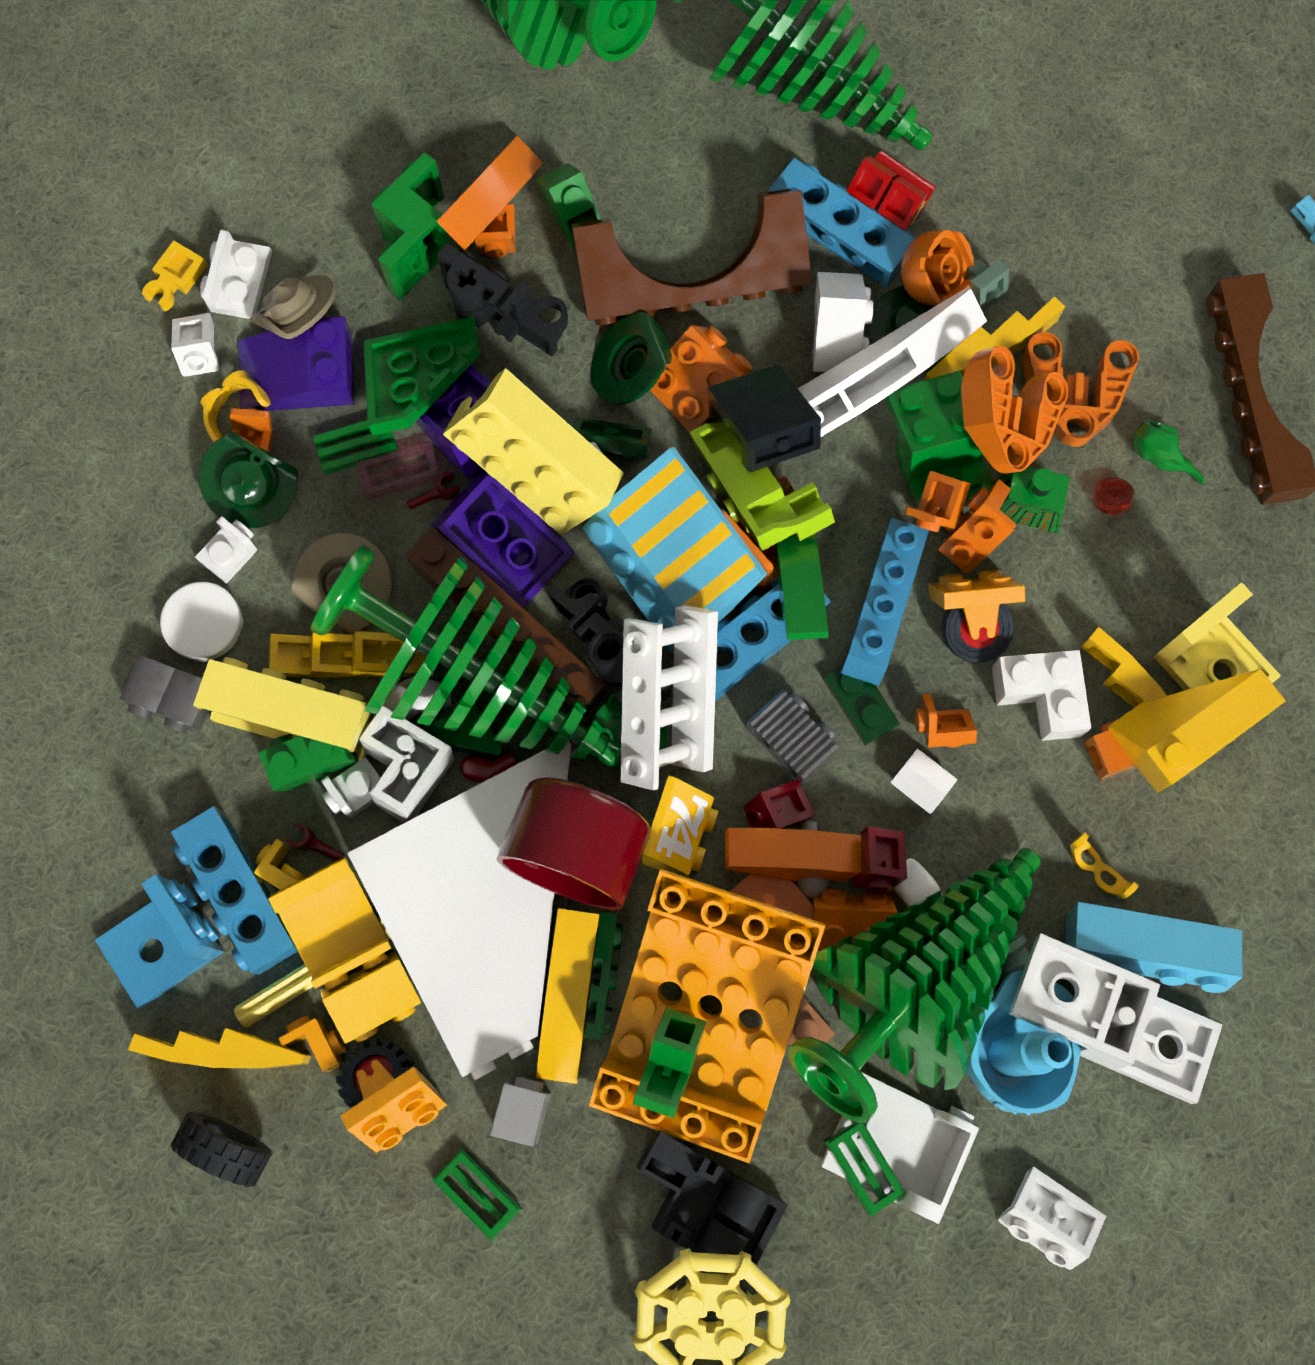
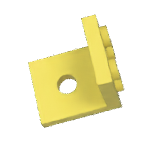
[1153,582,1281,691]

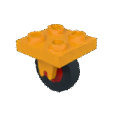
[928,570,1025,663]

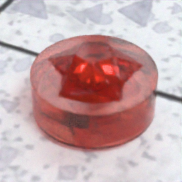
[1093,477,1134,515]

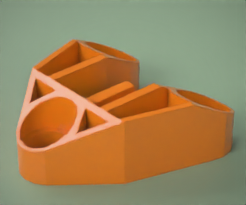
[1022,332,1139,447]
[961,346,1068,474]

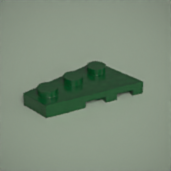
[584,912,623,1040]

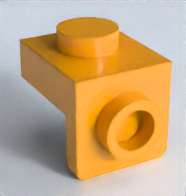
[278,1015,346,1072]

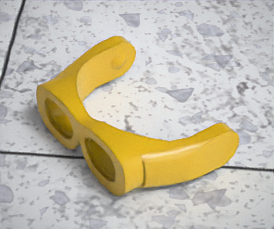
[200,370,271,442]
[1070,832,1139,899]

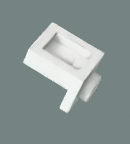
[171,313,220,377]
[195,516,258,584]
[321,757,380,819]

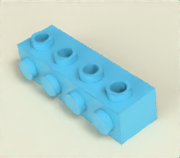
[1065,902,1243,993]

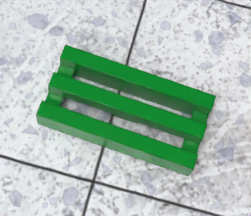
[313,420,399,475]
[823,1121,906,1217]
[432,1148,522,1241]

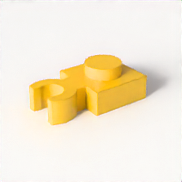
[142,240,208,312]

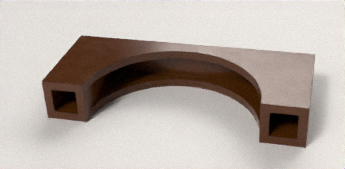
[571,187,812,325]

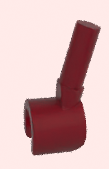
[407,471,460,510]
[286,823,345,861]

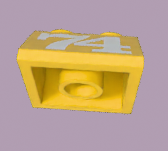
[642,775,719,878]

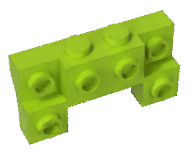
[689,422,835,551]

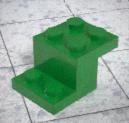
[372,152,450,301]
[885,371,994,508]

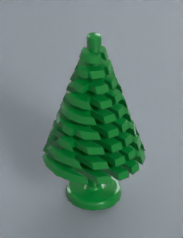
[481,0,656,69]
[672,0,932,151]
[310,545,621,766]
[788,848,1041,1123]

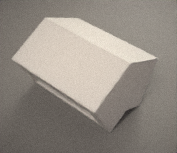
[891,748,958,814]

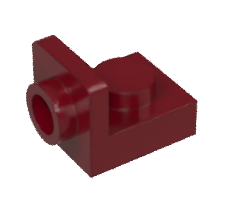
[743,779,815,829]
[852,827,907,895]

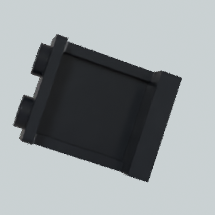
[707,364,821,473]

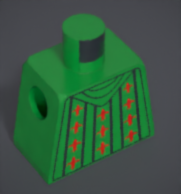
[994,466,1070,533]

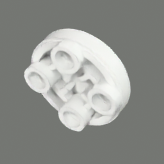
[160,582,244,663]

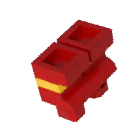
[846,150,936,230]

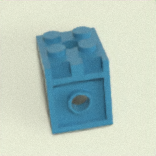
[95,874,225,1009]

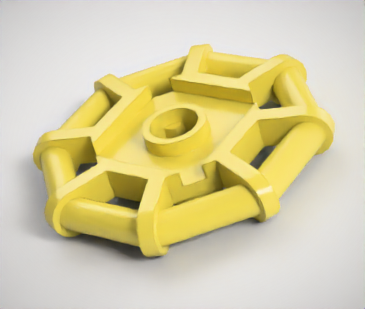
[632,1248,791,1365]

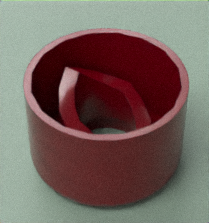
[496,777,651,910]

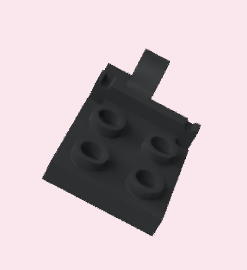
[437,243,568,357]
[546,578,671,706]
[636,1131,788,1283]

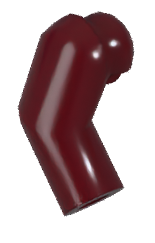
[460,751,518,784]

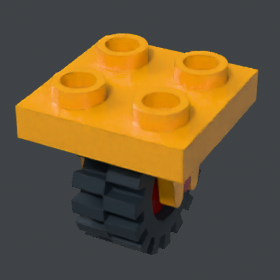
[336,1038,447,1153]

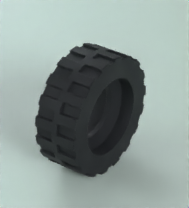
[170,1112,272,1187]

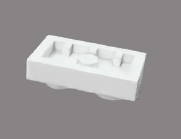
[200,230,272,319]
[998,1167,1106,1270]

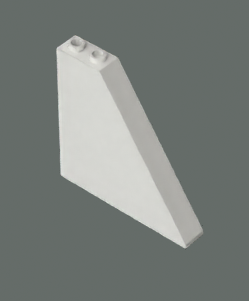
[347,741,571,1081]

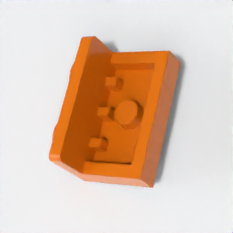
[938,479,1016,573]
[812,889,897,952]

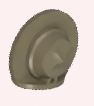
[250,275,336,339]
[292,533,392,633]

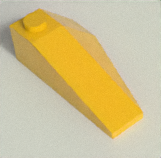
[1107,669,1286,793]

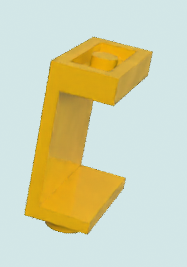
[268,857,391,990]

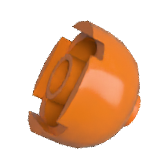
[901,229,974,307]

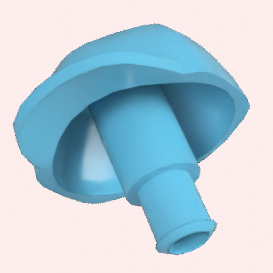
[966,970,1080,1116]

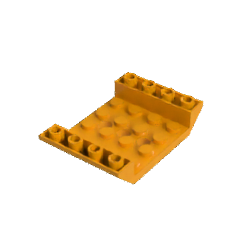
[589,869,826,1163]

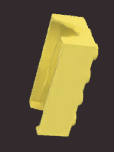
[443,368,624,535]
[193,657,376,761]

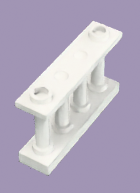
[621,605,718,790]

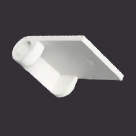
[820,1072,979,1224]

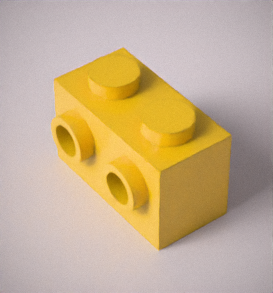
[320,951,421,1044]

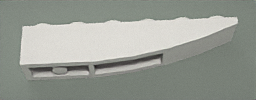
[798,286,987,437]

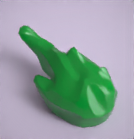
[1132,420,1204,485]

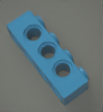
[768,158,915,289]
[841,517,929,686]
[715,576,831,701]
[171,806,298,975]

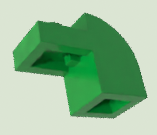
[633,1007,707,1118]

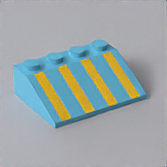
[582,447,767,653]

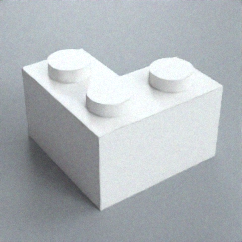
[812,272,873,372]
[991,650,1091,741]
[359,706,454,823]

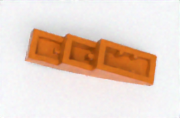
[437,135,543,250]
[725,828,862,883]

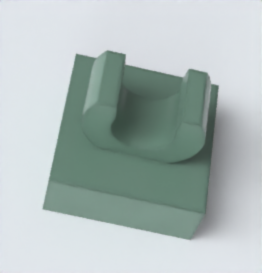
[967,259,1009,311]

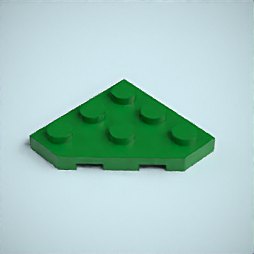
[364,316,480,435]

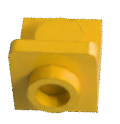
[254,839,306,890]

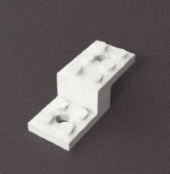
[1008,933,1222,1104]

